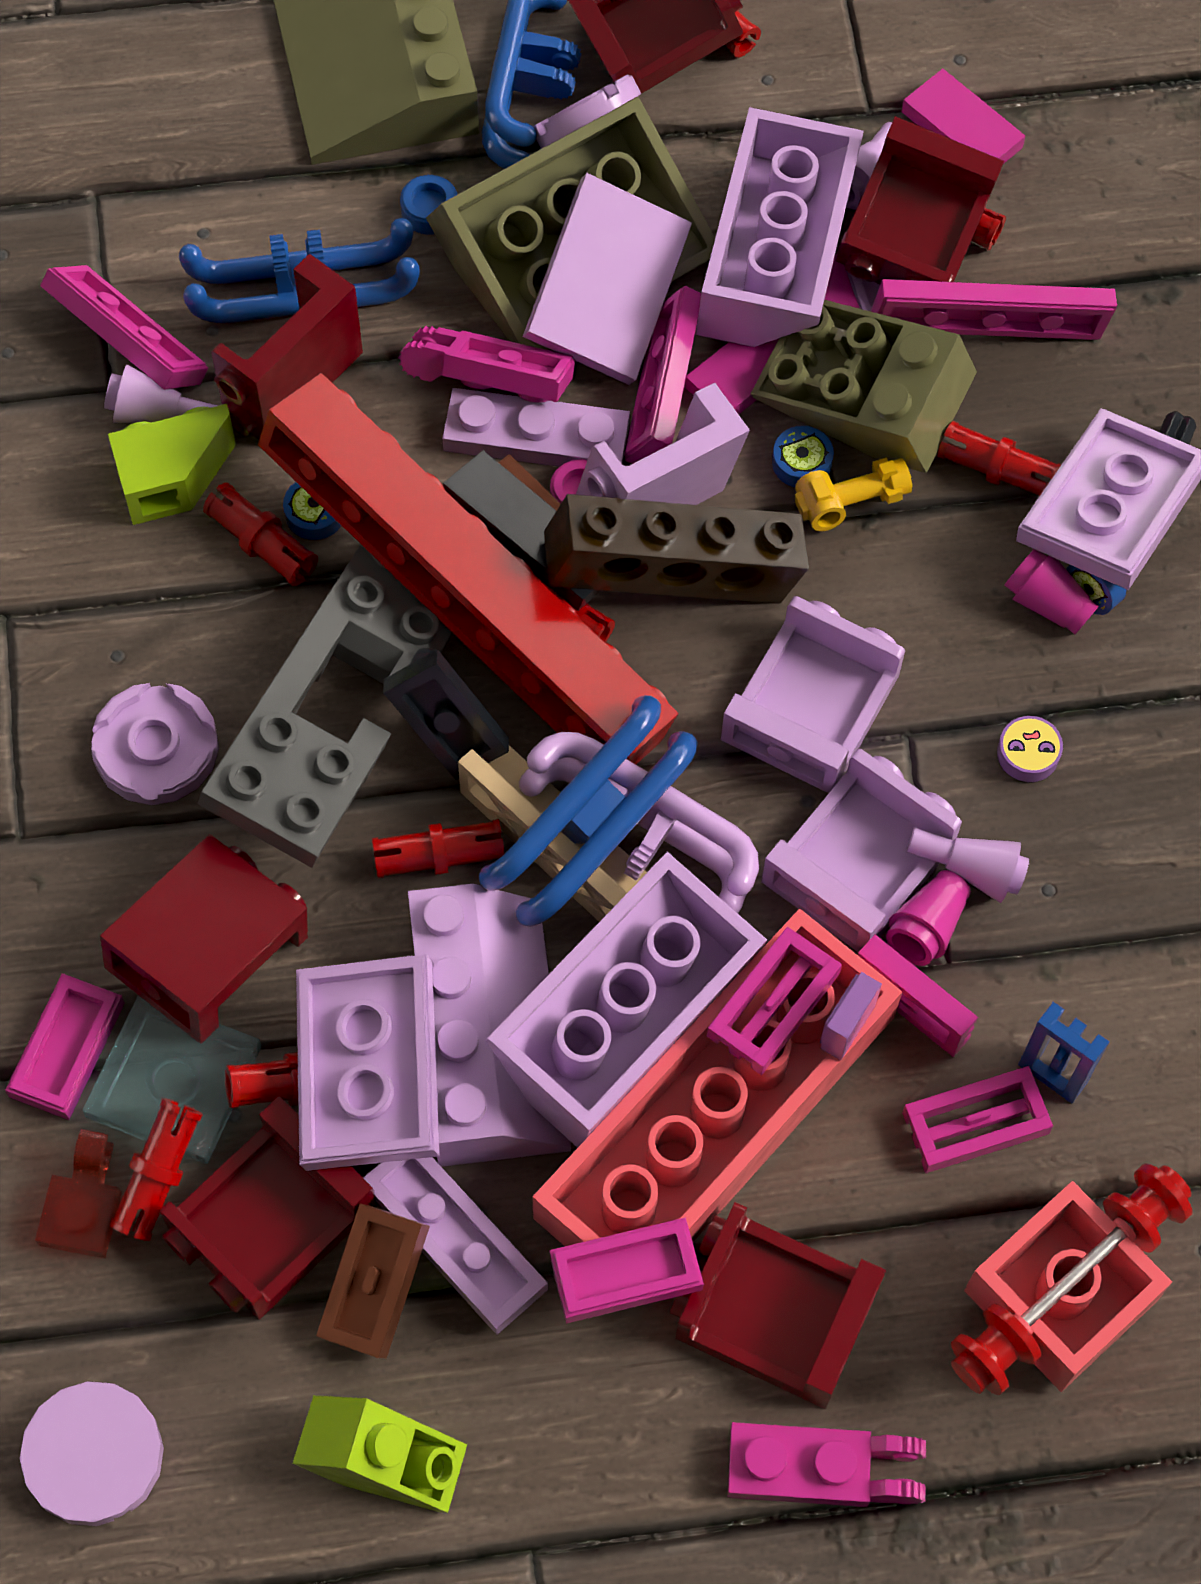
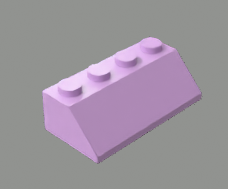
[696,107,863,347]
[486,852,767,1148]
[408,884,571,1167]

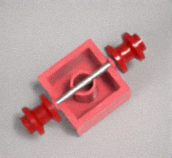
[951,1163,1192,1395]

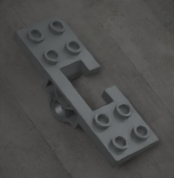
[197,544,453,868]

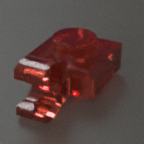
[35,1129,122,1258]

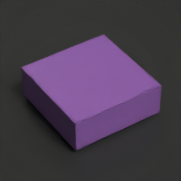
[820,972,882,1060]

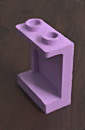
[576,383,750,505]
[721,596,905,793]
[762,748,962,952]

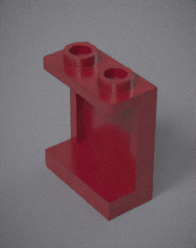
[568,0,743,103]
[836,116,1004,282]
[211,254,363,440]
[100,834,308,1044]
[159,1096,377,1320]
[670,1202,887,1409]

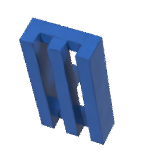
[1018,1002,1109,1104]

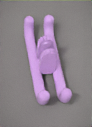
[519,732,759,913]

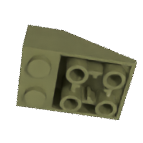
[751,300,977,473]

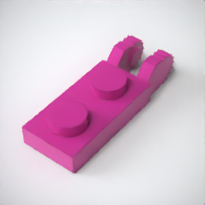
[398,325,575,403]
[727,1422,926,1507]

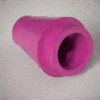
[1004,549,1099,635]
[886,870,971,966]

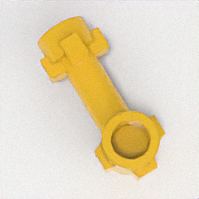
[795,457,912,531]

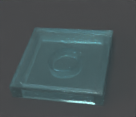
[82,995,262,1164]

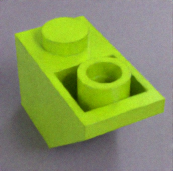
[108,404,236,525]
[292,1395,467,1513]

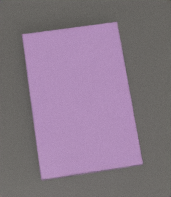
[523,173,692,385]
[1016,408,1201,590]
[296,954,440,1171]

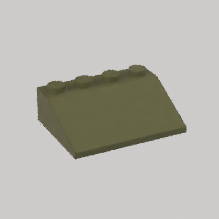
[273,0,479,165]
[426,97,715,350]

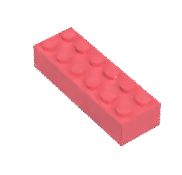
[532,908,902,1308]

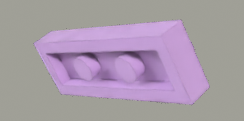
[443,388,630,467]
[364,1157,548,1335]

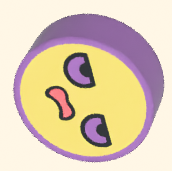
[997,716,1063,782]

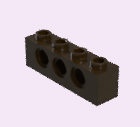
[544,494,809,603]

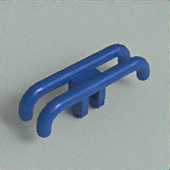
[482,0,581,169]
[179,218,420,323]
[479,695,697,927]

